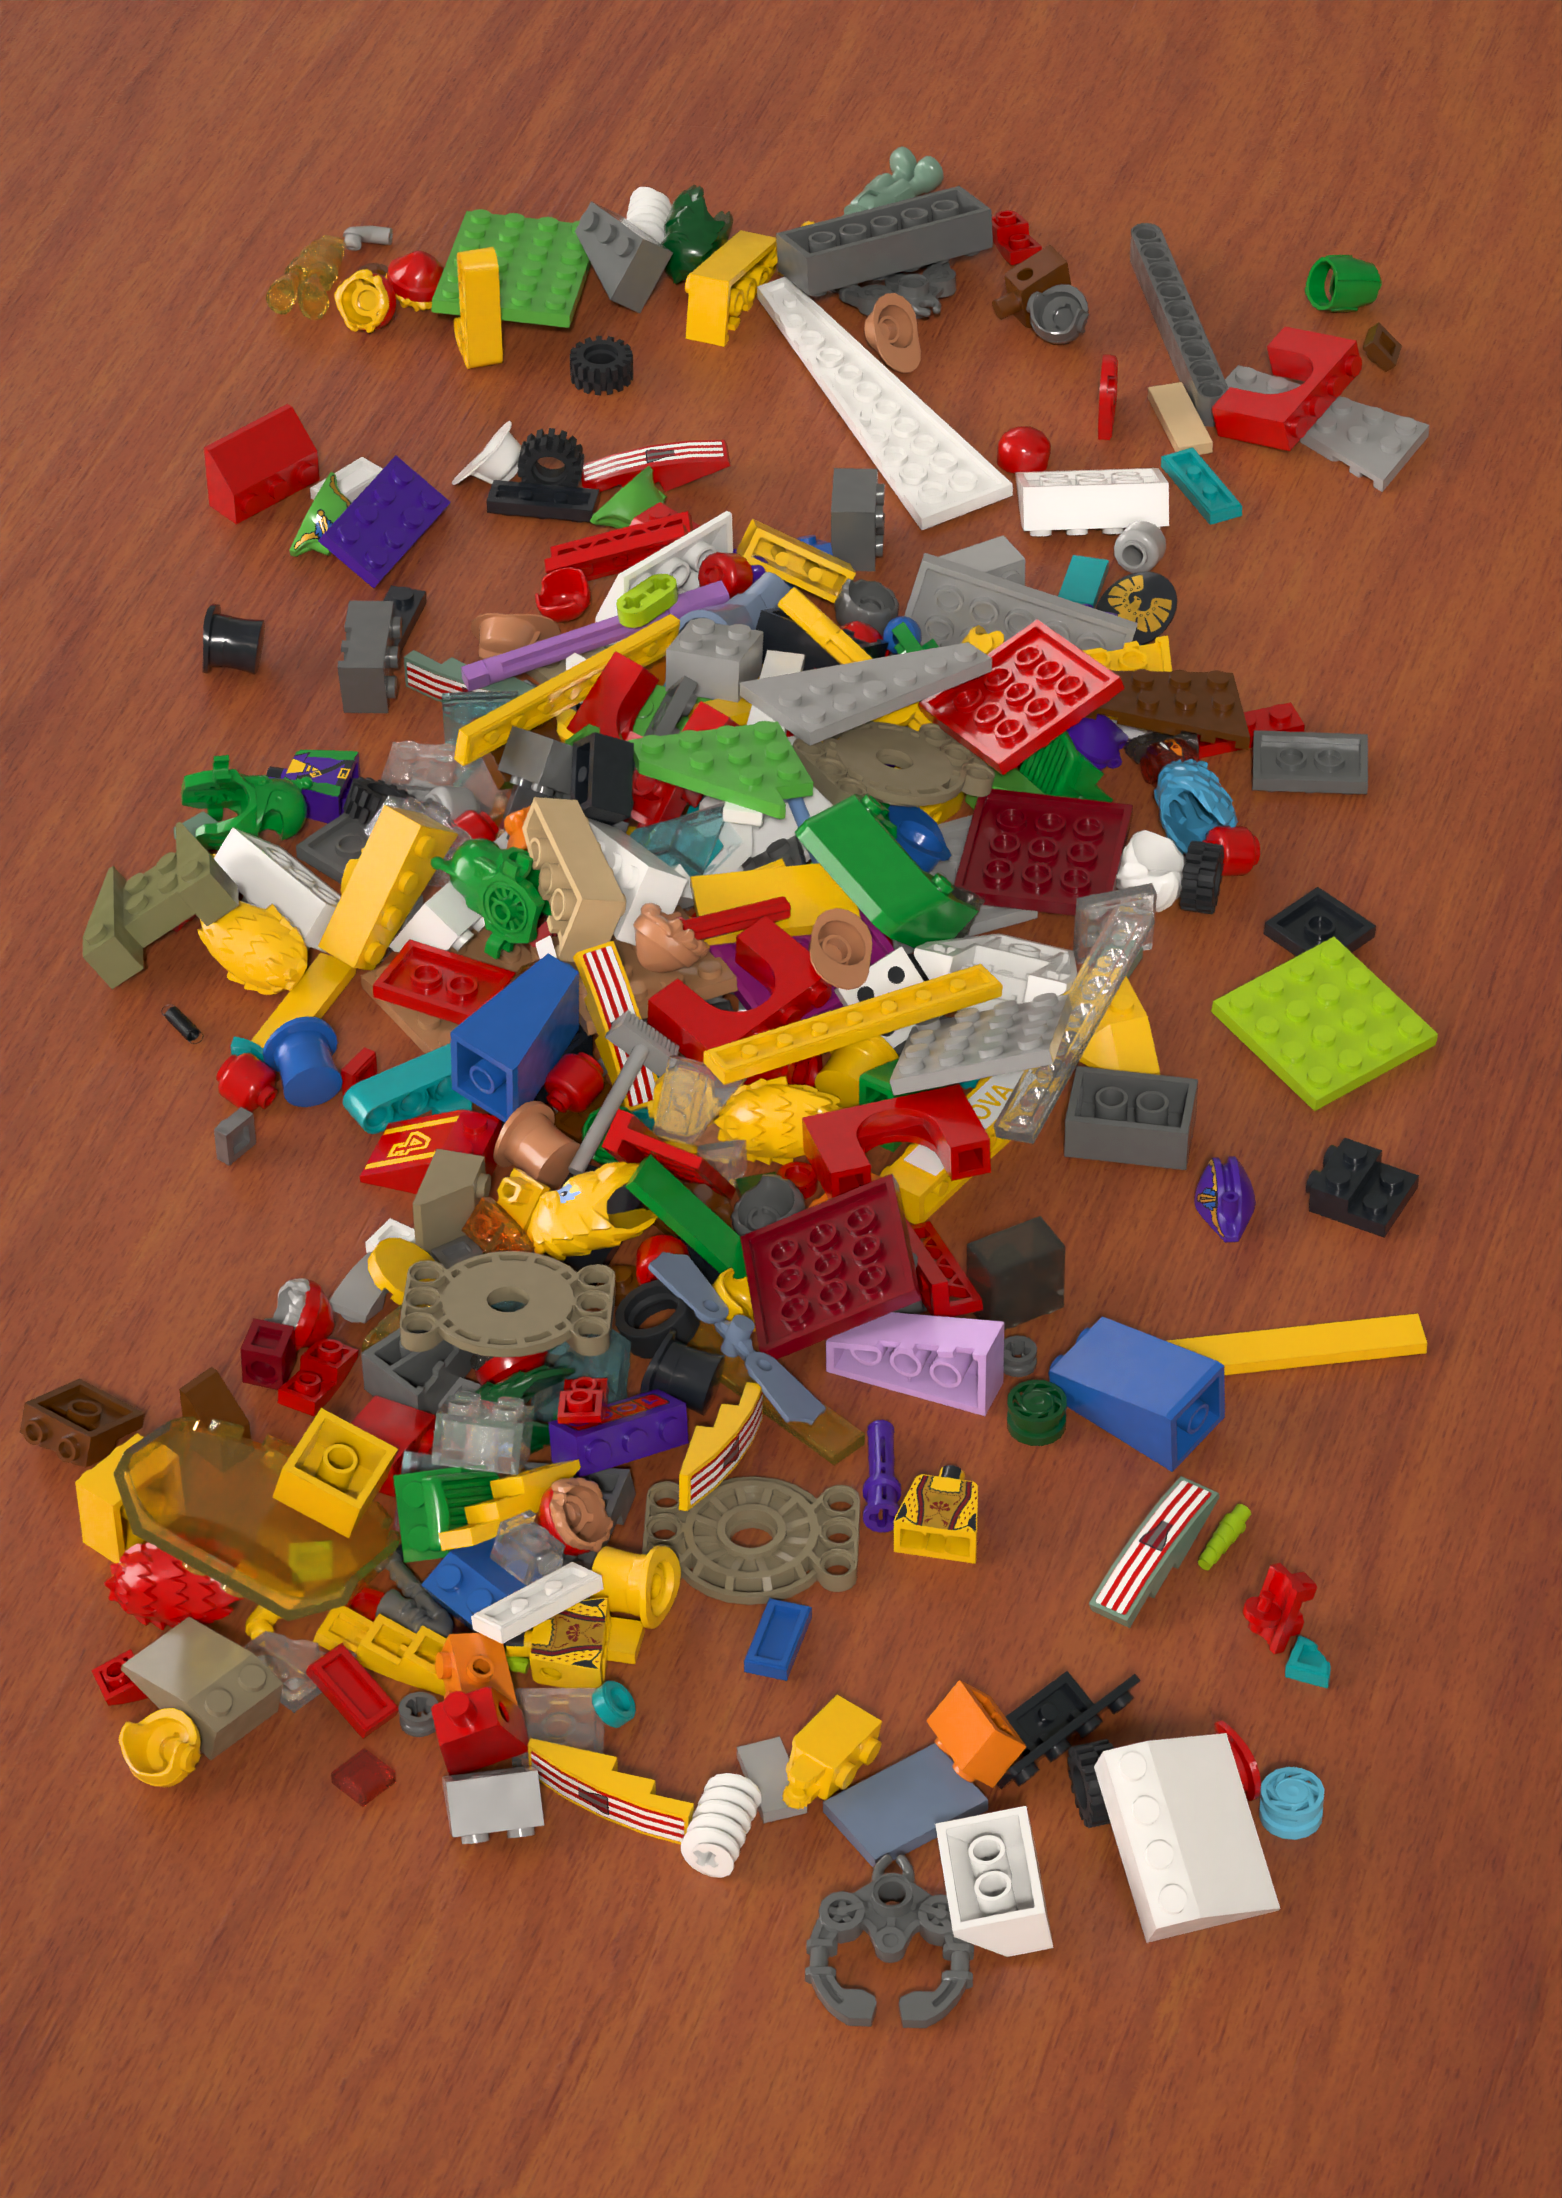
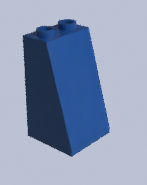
[450,953,579,1123]
[1048,1316,1225,1472]

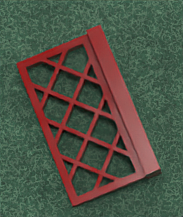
[602,1108,736,1200]

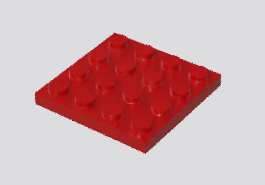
[918,619,1125,775]

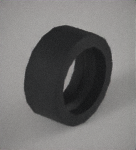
[615,1279,700,1359]

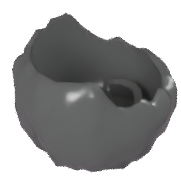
[834,578,899,636]
[731,1174,806,1236]

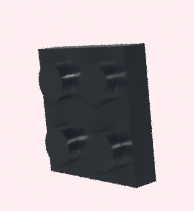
[1264,887,1376,957]

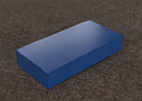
[744,1598,812,1681]

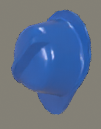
[888,805,951,873]

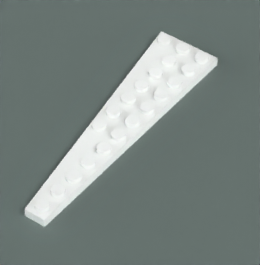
[757,277,1013,530]

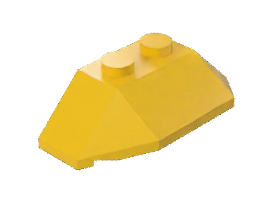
[1061,966,1160,1075]

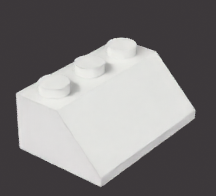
[935,1806,1054,1957]

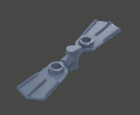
[648,1252,826,1425]

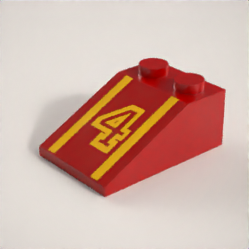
[360,1109,502,1194]

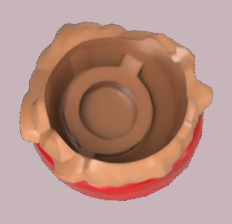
[537,1478,613,1556]

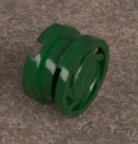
[1007,1380,1067,1446]

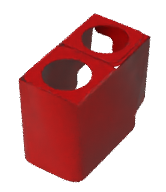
[351,1395,437,1497]

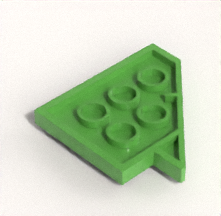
[628,721,813,819]

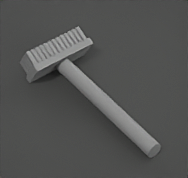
[568,1010,679,1175]

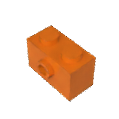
[435,1633,518,1706]
[926,1680,1027,1788]

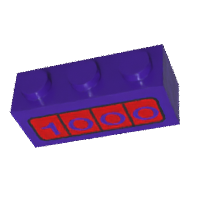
[549,1389,689,1478]

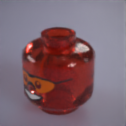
[1140,738,1200,788]

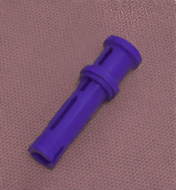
[863,1420,901,1533]

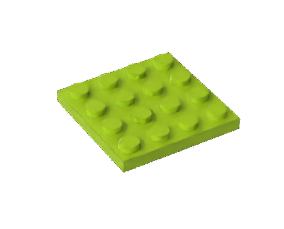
[1211,937,1438,1111]

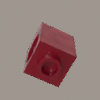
[240,1318,296,1390]

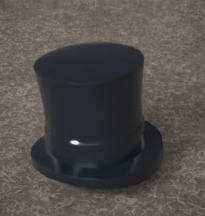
[202,604,265,674]
[640,1329,725,1416]

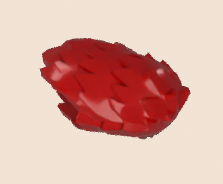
[104,1537,257,1630]

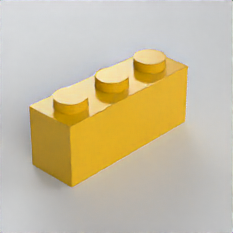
[736,518,856,604]

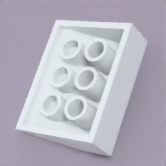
[1015,468,1169,536]
[595,511,733,649]
[1094,1733,1280,1943]

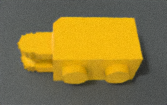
[782,1695,882,1810]

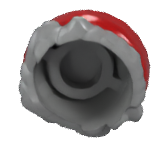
[264,1278,335,1351]

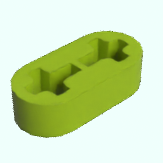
[616,573,679,628]

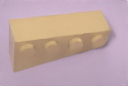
[522,797,626,962]

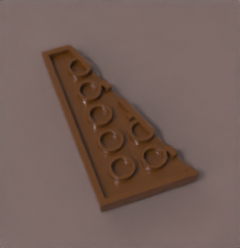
[1084,669,1250,750]

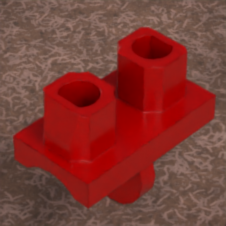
[1242,1563,1317,1655]

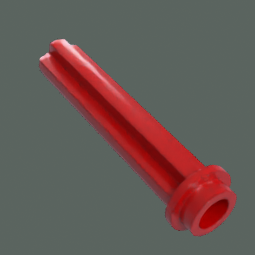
[675,896,791,940]

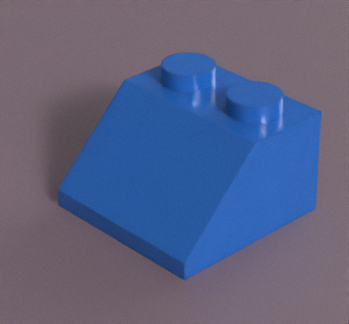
[421,1537,546,1647]

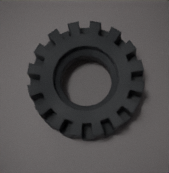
[570,336,633,396]
[517,428,584,487]
[343,777,418,828]
[1180,840,1224,914]
[1067,1739,1114,1828]

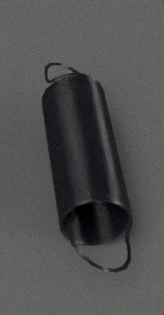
[161,1005,203,1044]

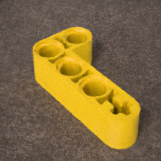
[454,247,503,369]

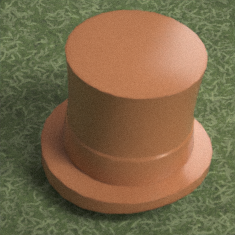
[493,1101,580,1191]

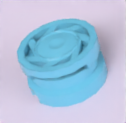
[1259,1767,1325,1840]

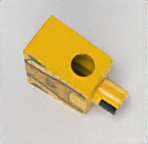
[894,1465,978,1564]
[506,1598,611,1693]

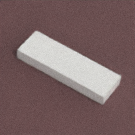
[471,1562,603,1644]

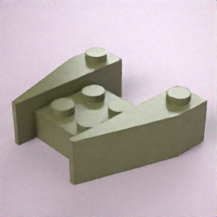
[83,822,239,989]

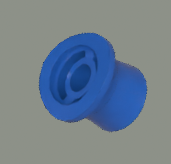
[263,1016,343,1107]

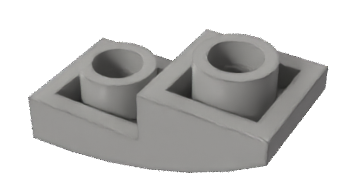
[329,1252,389,1324]

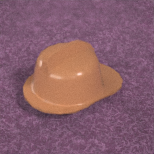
[864,293,921,373]
[471,613,560,660]
[808,908,872,990]

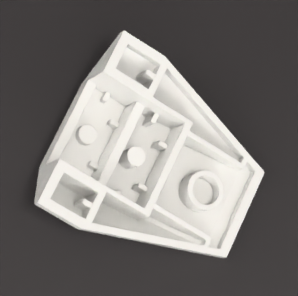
[914,933,1078,1012]

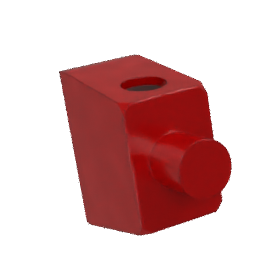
[431,1687,529,1776]

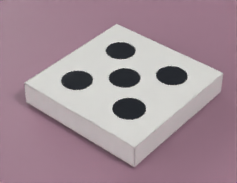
[834,946,943,1048]

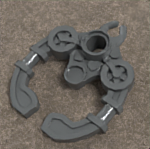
[830,262,957,319]
[805,1854,974,2028]

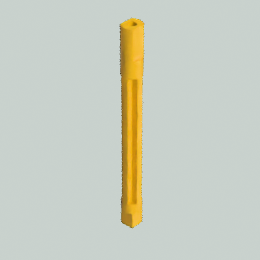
[778,587,932,731]

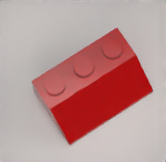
[204,403,320,525]

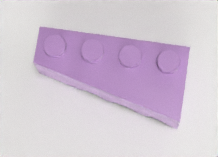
[826,1312,1004,1416]

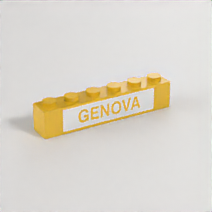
[880,1059,1063,1224]

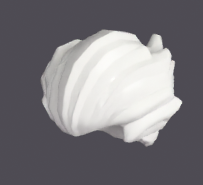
[1116,830,1186,912]

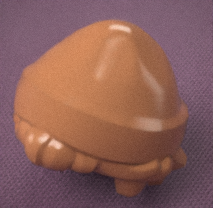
[633,903,710,973]

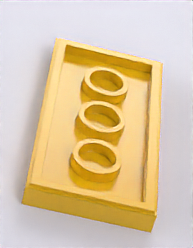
[690,863,861,945]

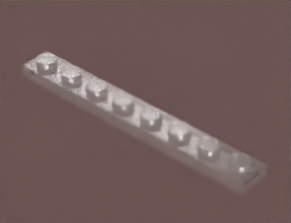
[994,905,1155,1144]

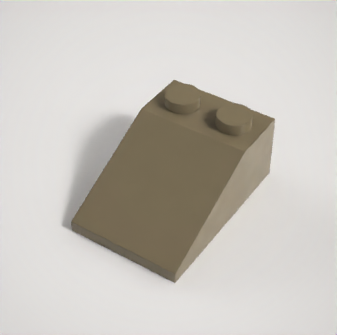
[121,1617,284,1761]

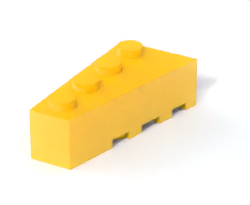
[685,230,777,347]
[318,805,458,971]

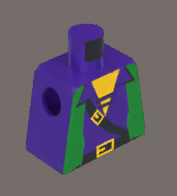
[266,749,360,824]

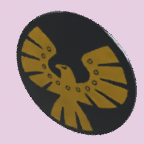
[1096,572,1178,645]

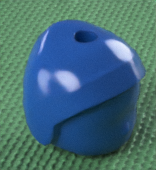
[883,616,922,655]

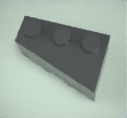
[575,201,673,313]
[337,601,402,713]
[361,1328,482,1415]

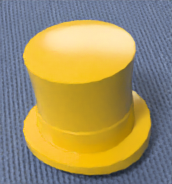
[815,1035,899,1109]
[589,1545,681,1629]

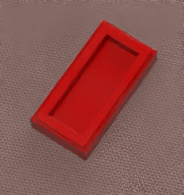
[306,1643,399,1739]

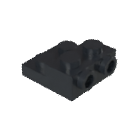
[1306,1138,1419,1238]

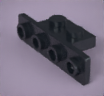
[997,1671,1141,1790]

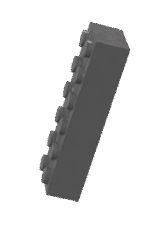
[776,186,993,296]

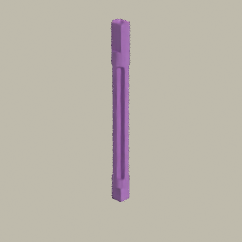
[461,580,730,692]

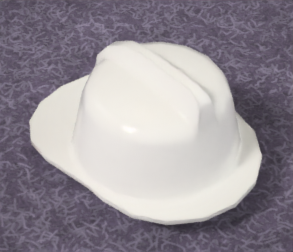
[452,421,521,485]

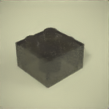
[966,1216,1066,1330]

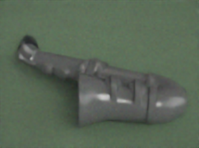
[376,1543,454,1638]

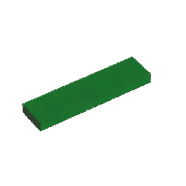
[625,1154,747,1279]

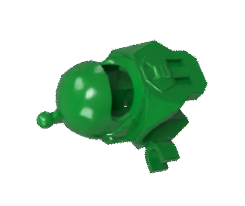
[181,755,313,851]
[431,838,552,959]

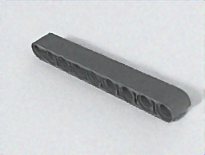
[1130,223,1228,427]

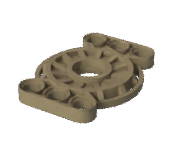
[793,721,995,807]
[400,1251,616,1357]
[642,1476,860,1605]

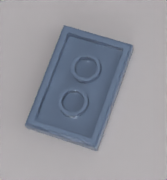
[823,1743,988,1868]

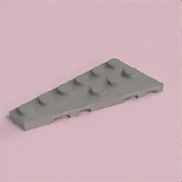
[1225,365,1429,492]
[904,553,1138,651]
[740,642,992,746]

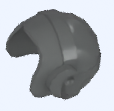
[1026,284,1089,345]

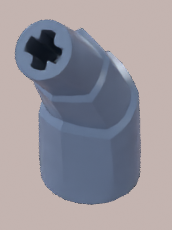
[678,572,790,635]

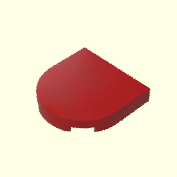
[1098,354,1118,440]

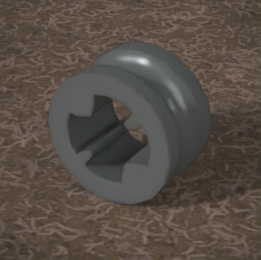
[1004,1336,1037,1377]
[398,1692,438,1737]

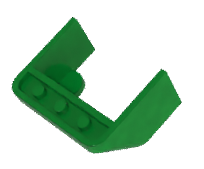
[794,793,979,948]

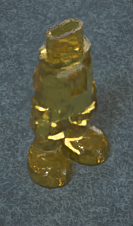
[266,235,346,320]

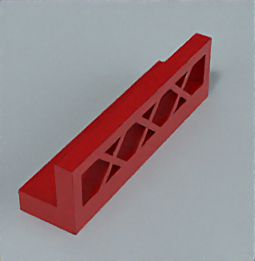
[544,511,693,581]
[905,1217,983,1317]

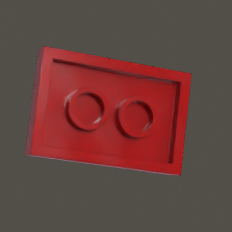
[373,939,516,1025]

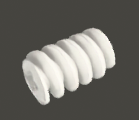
[626,187,672,244]
[681,1773,762,1878]

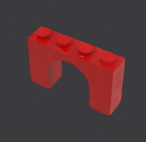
[1212,326,1362,451]
[566,651,740,808]
[647,916,832,1081]
[802,1084,991,1199]

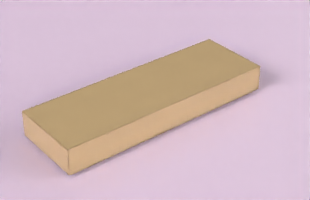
[1148,382,1213,455]

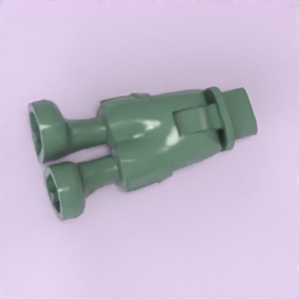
[842,146,944,216]

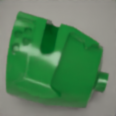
[1305,255,1382,312]

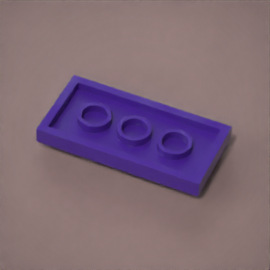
[318,455,451,589]

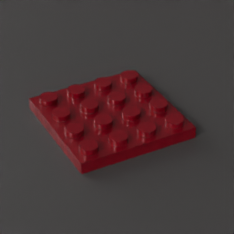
[953,789,1133,920]
[740,1174,922,1360]

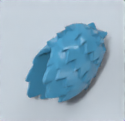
[1154,759,1238,855]

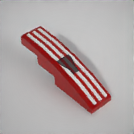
[581,440,731,492]

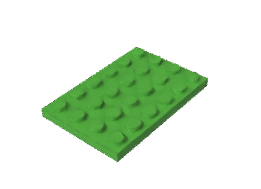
[432,209,591,328]

